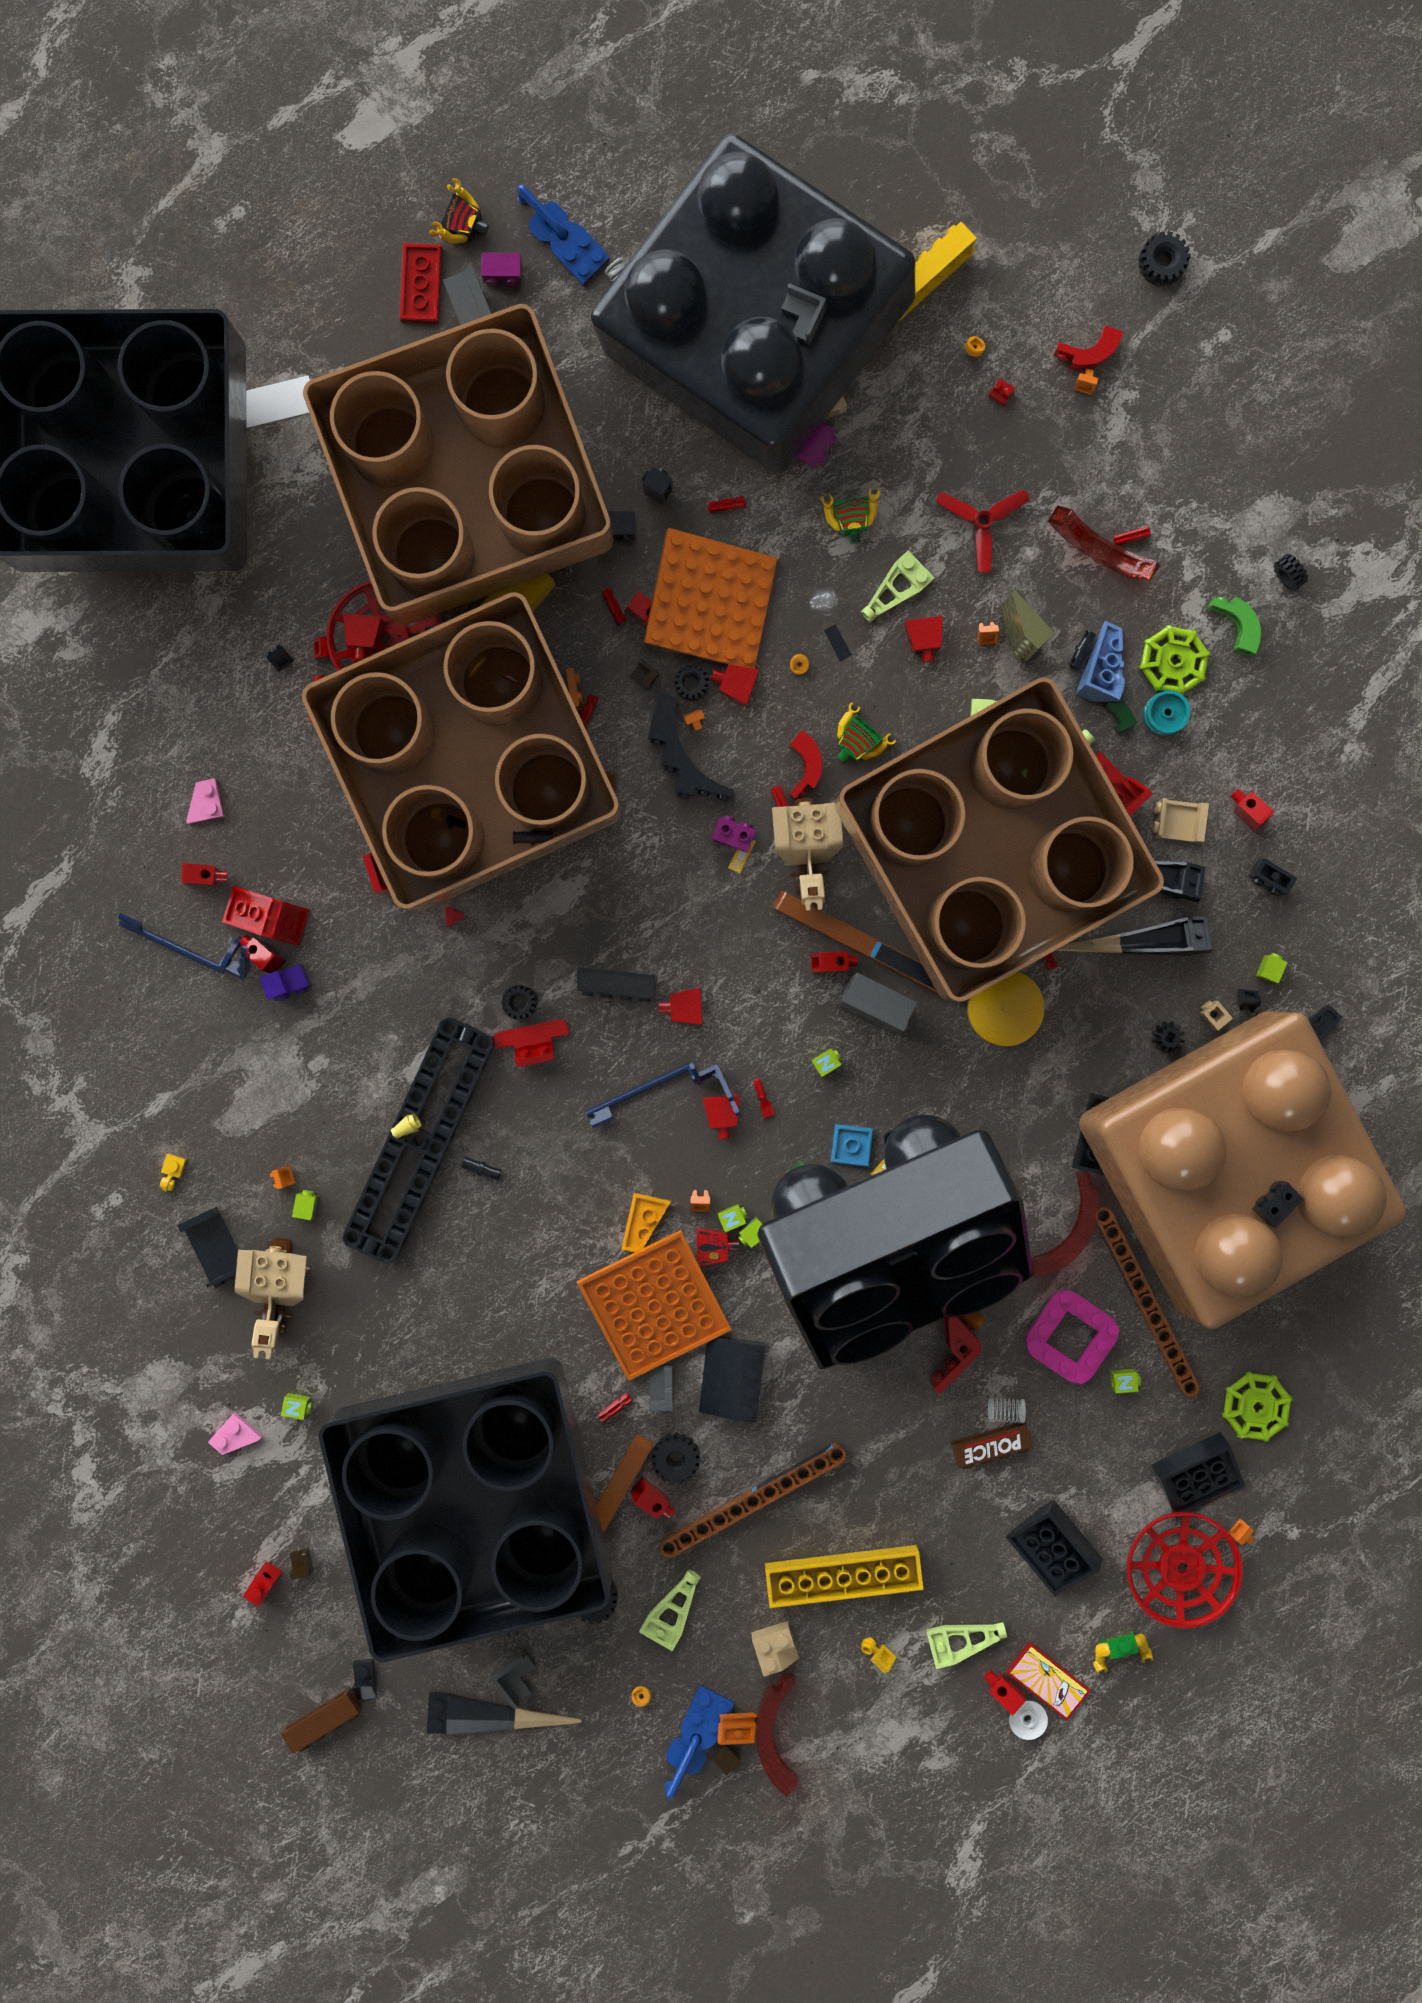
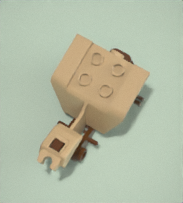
[772,798,843,911]
[235,1238,311,1359]

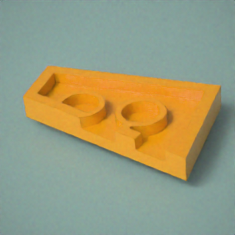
[621,1193,671,1252]

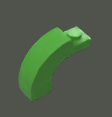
[1207,597,1261,657]

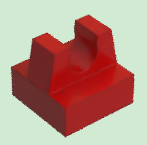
[988,378,1016,406]
[313,637,330,660]
[445,906,464,927]

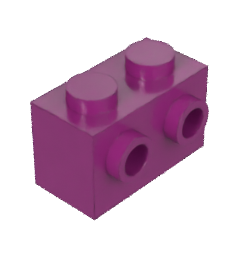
[481,253,522,286]
[797,422,837,469]
[712,815,756,853]

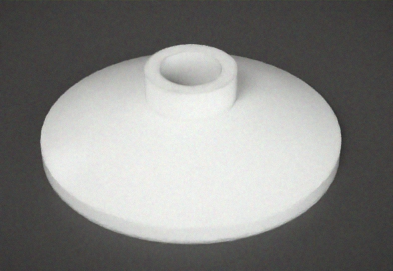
[1009,1701,1048,1740]

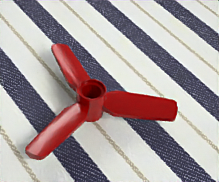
[936,489,1029,573]

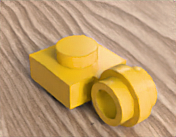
[160,1154,187,1192]
[861,1637,897,1674]

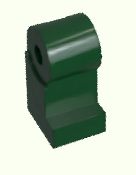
[1105,697,1137,735]

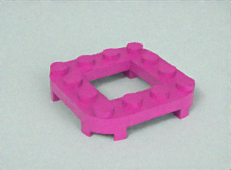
[1025,1290,1119,1384]

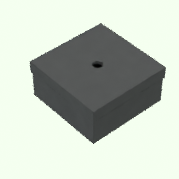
[443,266,492,325]
[835,973,917,1035]

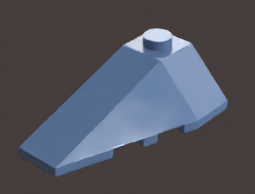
[1076,621,1125,702]

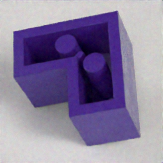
[259,964,312,1002]

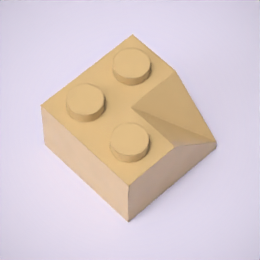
[751,1621,800,1676]

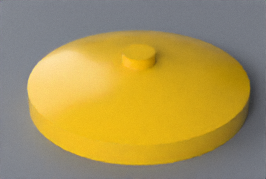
[967,971,1045,1046]

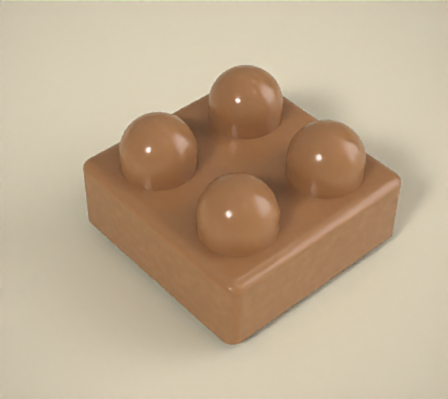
[303,304,614,625]
[302,592,621,912]
[835,678,1164,1001]
[1079,1011,1406,1329]

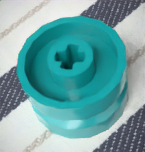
[1143,691,1190,736]

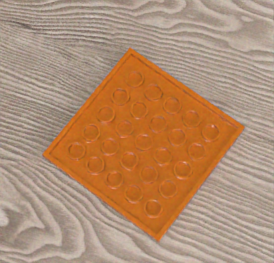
[643,528,777,669]
[577,1230,732,1381]

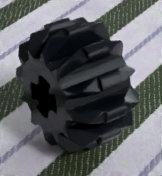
[1152,1021,1185,1053]

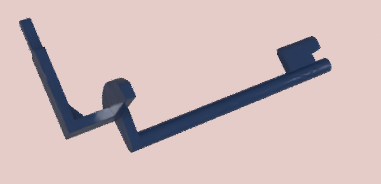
[118,913,250,980]
[586,1062,740,1128]

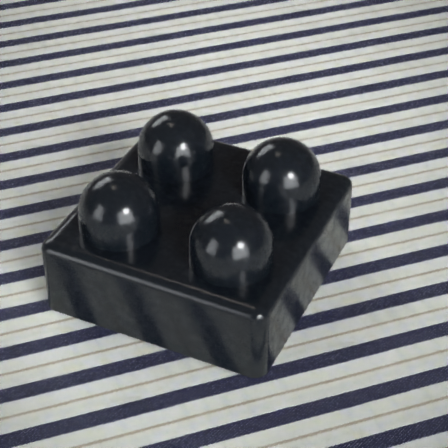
[591,134,916,473]
[0,309,247,572]
[757,1115,1033,1369]
[318,1358,613,1662]

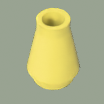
[391,1114,421,1139]

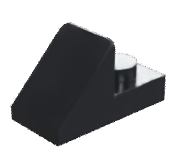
[352,1659,377,1700]

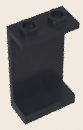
[177,1207,238,1288]

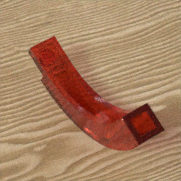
[1048,505,1160,582]
[1031,1170,1099,1278]
[756,1672,798,1797]

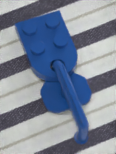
[517,185,610,286]
[664,1685,735,1799]

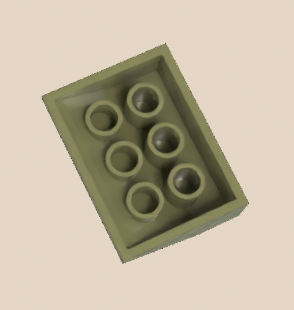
[1000,590,1055,663]

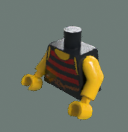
[429,178,489,245]

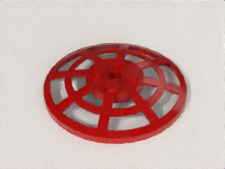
[326,581,441,671]
[1126,1511,1243,1628]

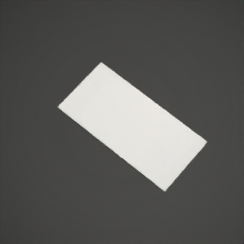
[246,375,310,428]

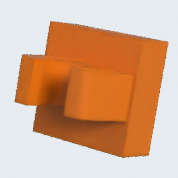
[1074,368,1098,395]
[977,622,999,645]
[683,709,705,731]
[270,1165,295,1189]
[690,1190,710,1212]
[1229,1519,1255,1545]

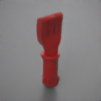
[753,1079,775,1119]

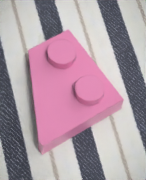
[186,778,225,824]
[208,1412,263,1455]

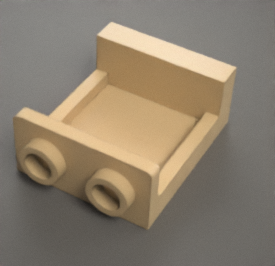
[1152,798,1209,843]

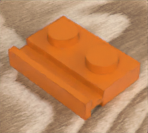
[566,667,583,710]
[717,1713,757,1745]

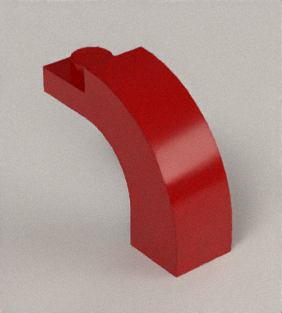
[1053,325,1123,371]
[789,730,822,800]

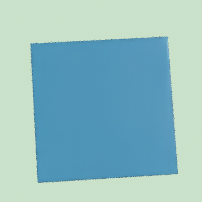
[830,1124,873,1167]

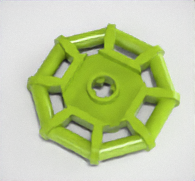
[1139,625,1211,696]
[1222,1371,1293,1442]

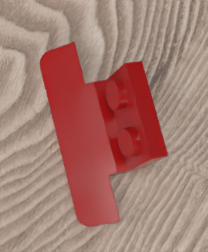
[494,1019,569,1068]

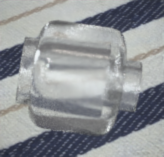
[809,587,839,615]

